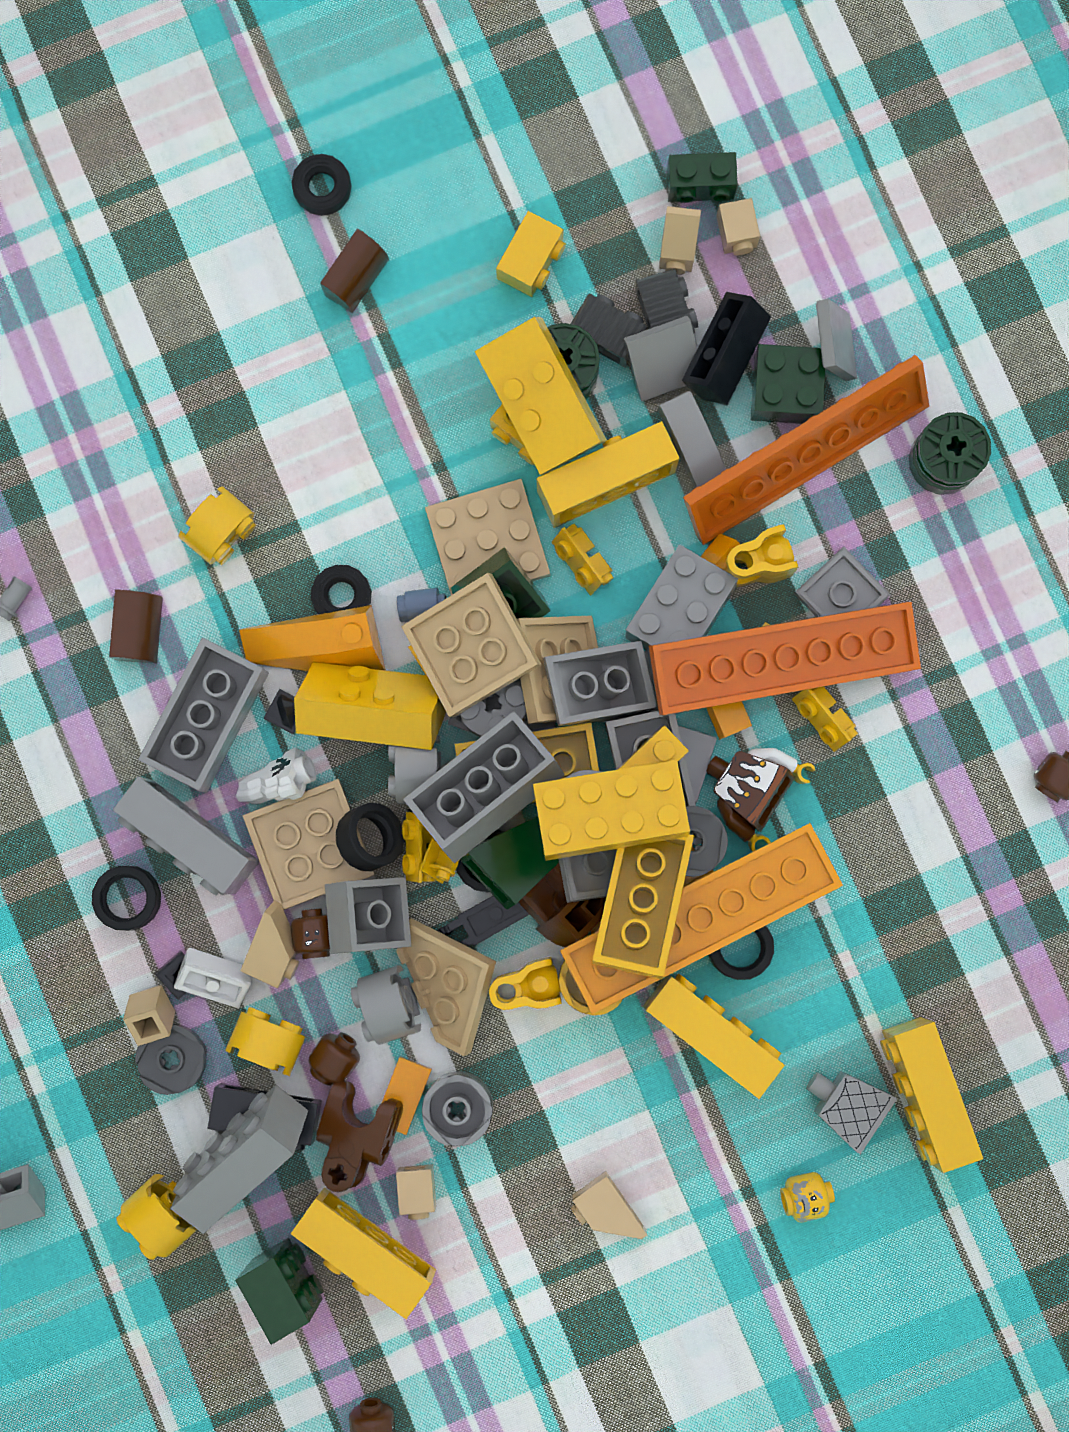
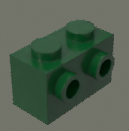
[667,152,738,203]

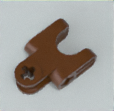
[316,1080,403,1192]

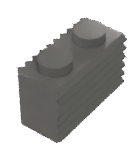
[635,269,698,333]
[571,293,647,368]

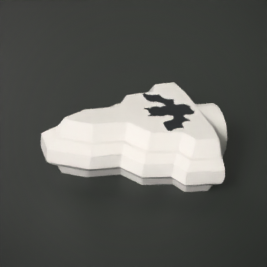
[236,747,316,804]

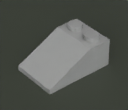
[543,641,657,726]

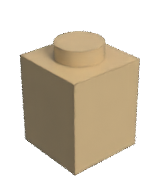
[716,198,760,256]
[123,985,176,1046]
[396,1164,437,1220]

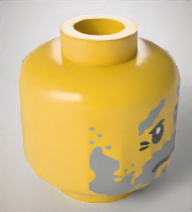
[780,1172,835,1223]

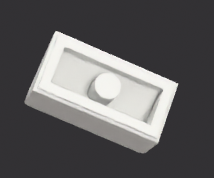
[174,948,252,1009]

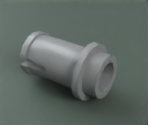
[0,576,32,621]

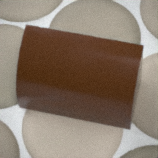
[320,228,389,313]
[109,589,163,664]

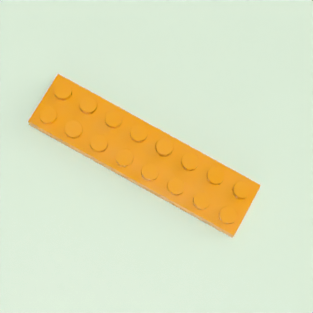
[560,823,843,1014]

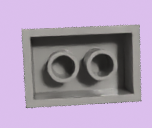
[626,544,738,651]

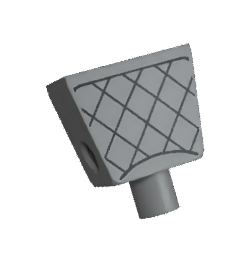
[806,1071,897,1155]

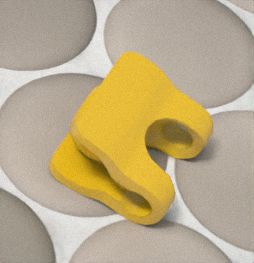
[724,524,799,587]
[489,956,562,1010]

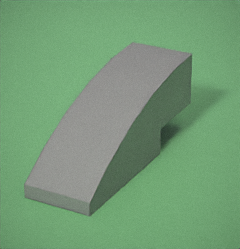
[658,391,726,488]

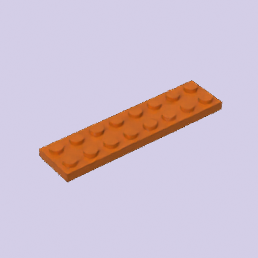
[683,355,930,545]
[649,602,921,715]

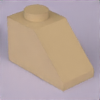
[659,206,701,275]
[240,901,300,989]
[571,1171,647,1239]

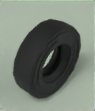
[291,154,352,216]
[311,565,372,614]

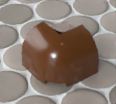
[518,863,606,947]

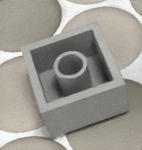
[325,877,412,954]

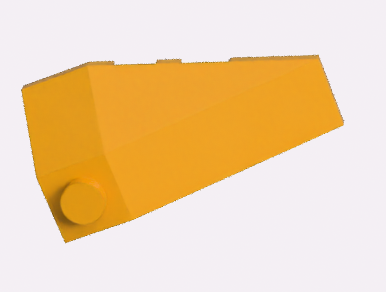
[239,605,386,671]

